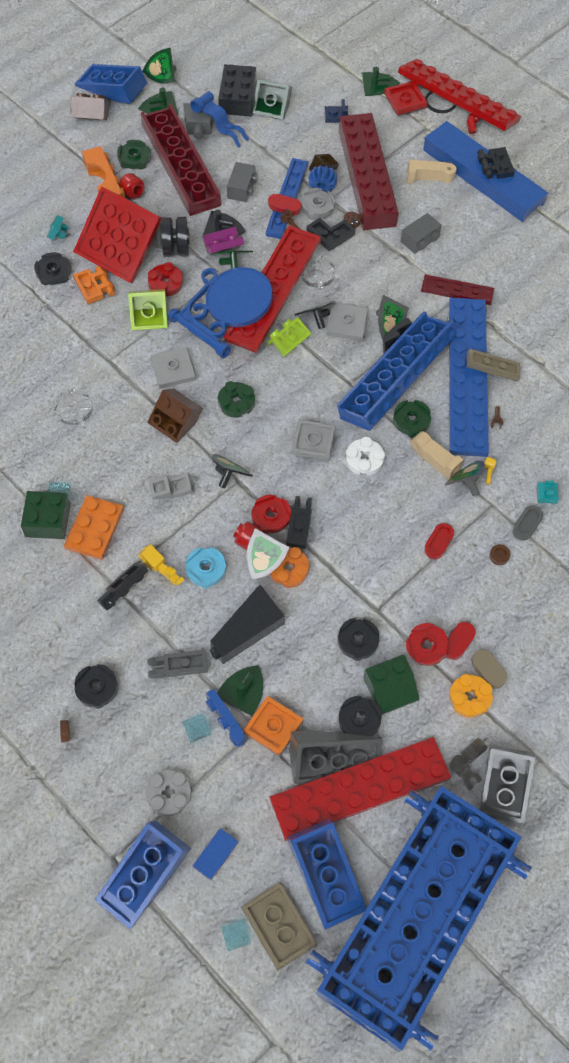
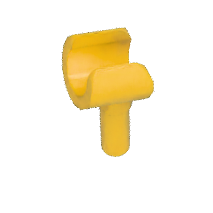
[484,457,496,485]

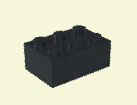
[218,64,256,117]

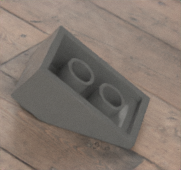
[480,744,536,824]

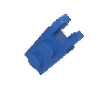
[205,689,245,747]

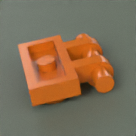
[73,266,115,305]

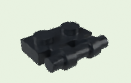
[477,147,515,179]

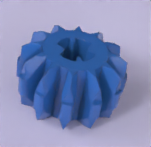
[308,165,337,192]

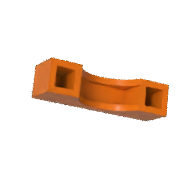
[82,146,125,198]

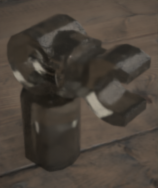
[449,738,487,790]

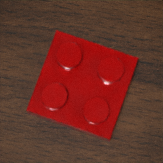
[384,81,427,115]

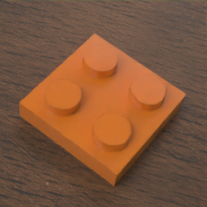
[243,696,304,756]

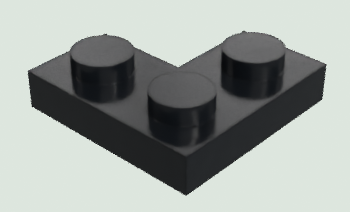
[307,218,356,251]

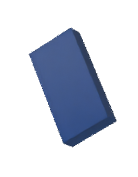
[192,828,238,881]

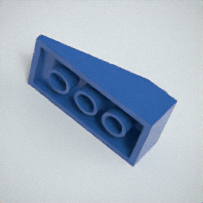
[74,64,147,104]
[286,819,367,929]
[95,821,191,929]

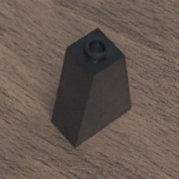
[210,585,285,664]

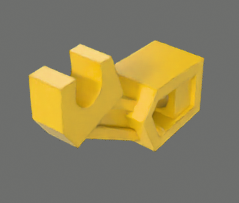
[137,544,184,586]

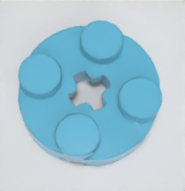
[185,547,226,588]

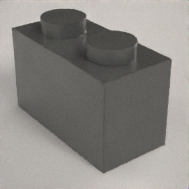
[227,162,258,202]
[400,213,442,254]

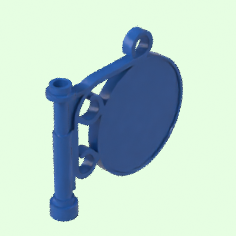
[168,267,273,359]

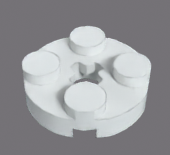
[346,437,385,475]

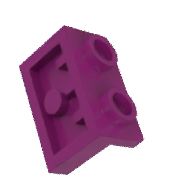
[203,227,244,253]

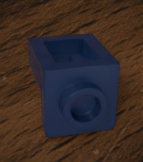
[324,99,348,123]

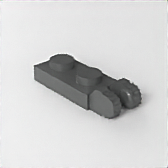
[147,650,208,679]

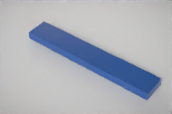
[266,158,308,239]

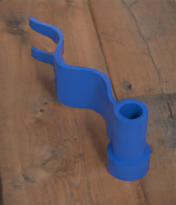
[190,91,249,148]

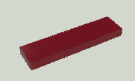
[421,274,494,305]

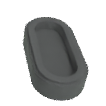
[513,505,543,541]

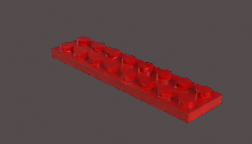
[398,59,521,131]
[224,225,321,353]
[270,737,451,841]

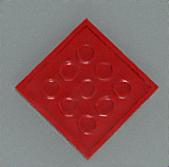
[73,186,162,284]

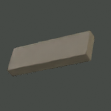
[467,349,520,381]

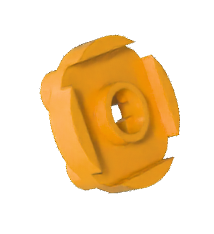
[449,674,493,718]

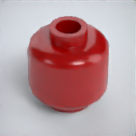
[119,173,145,199]
[233,521,262,550]

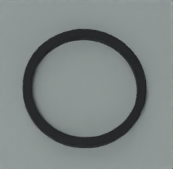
[425,91,457,113]

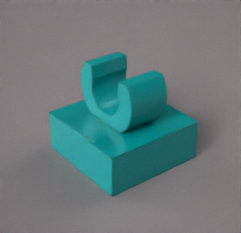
[47,215,69,240]
[537,480,559,504]

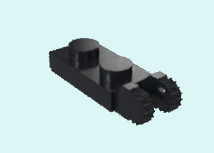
[286,496,312,549]

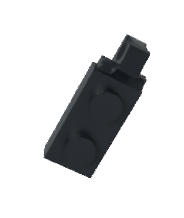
[97,563,148,610]

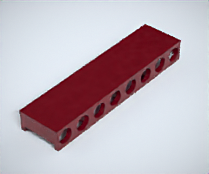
[141,104,221,216]

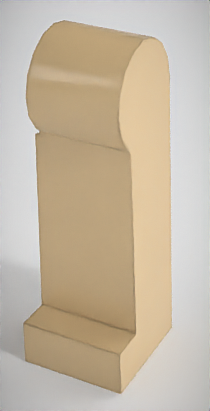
[407,159,456,183]
[410,431,464,480]

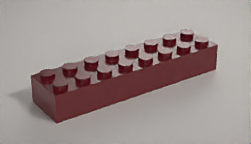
[339,113,399,231]

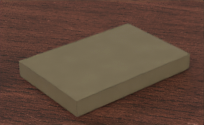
[241,882,318,971]

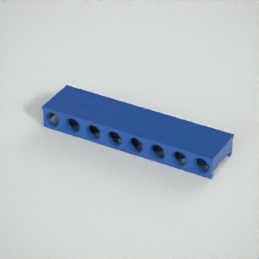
[423,121,548,222]
[337,311,457,431]

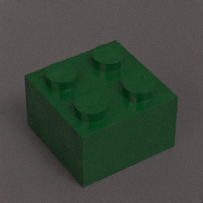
[21,491,71,539]

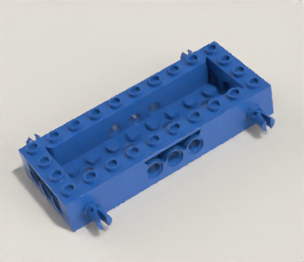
[305,786,532,1052]

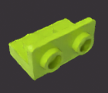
[267,317,311,357]

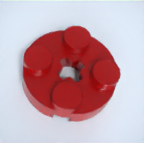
[148,262,183,296]
[251,495,291,534]
[406,623,449,666]

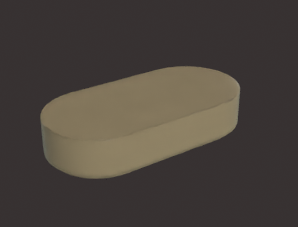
[471,650,507,689]

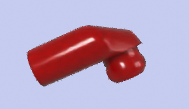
[467,113,479,134]

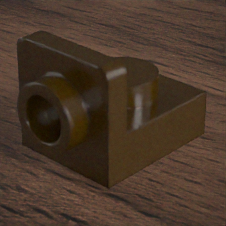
[309,154,339,171]

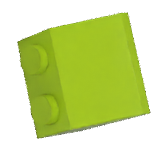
[128,289,168,330]

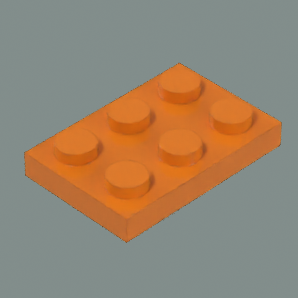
[64,495,124,560]

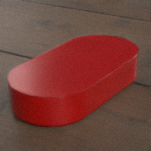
[268,194,301,216]
[424,523,454,559]
[447,622,476,660]

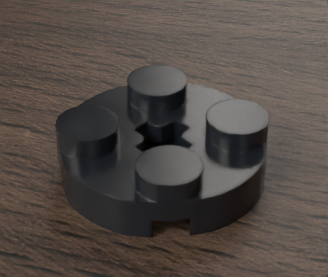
[34,252,71,285]
[337,618,379,661]
[74,665,118,709]
[338,696,382,736]

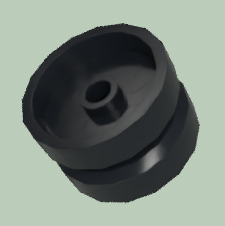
[161,217,190,257]

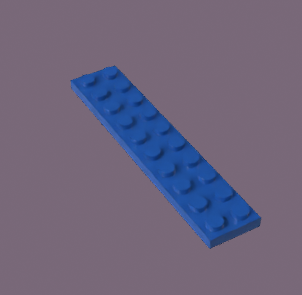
[449,298,489,457]

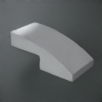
[148,473,193,500]

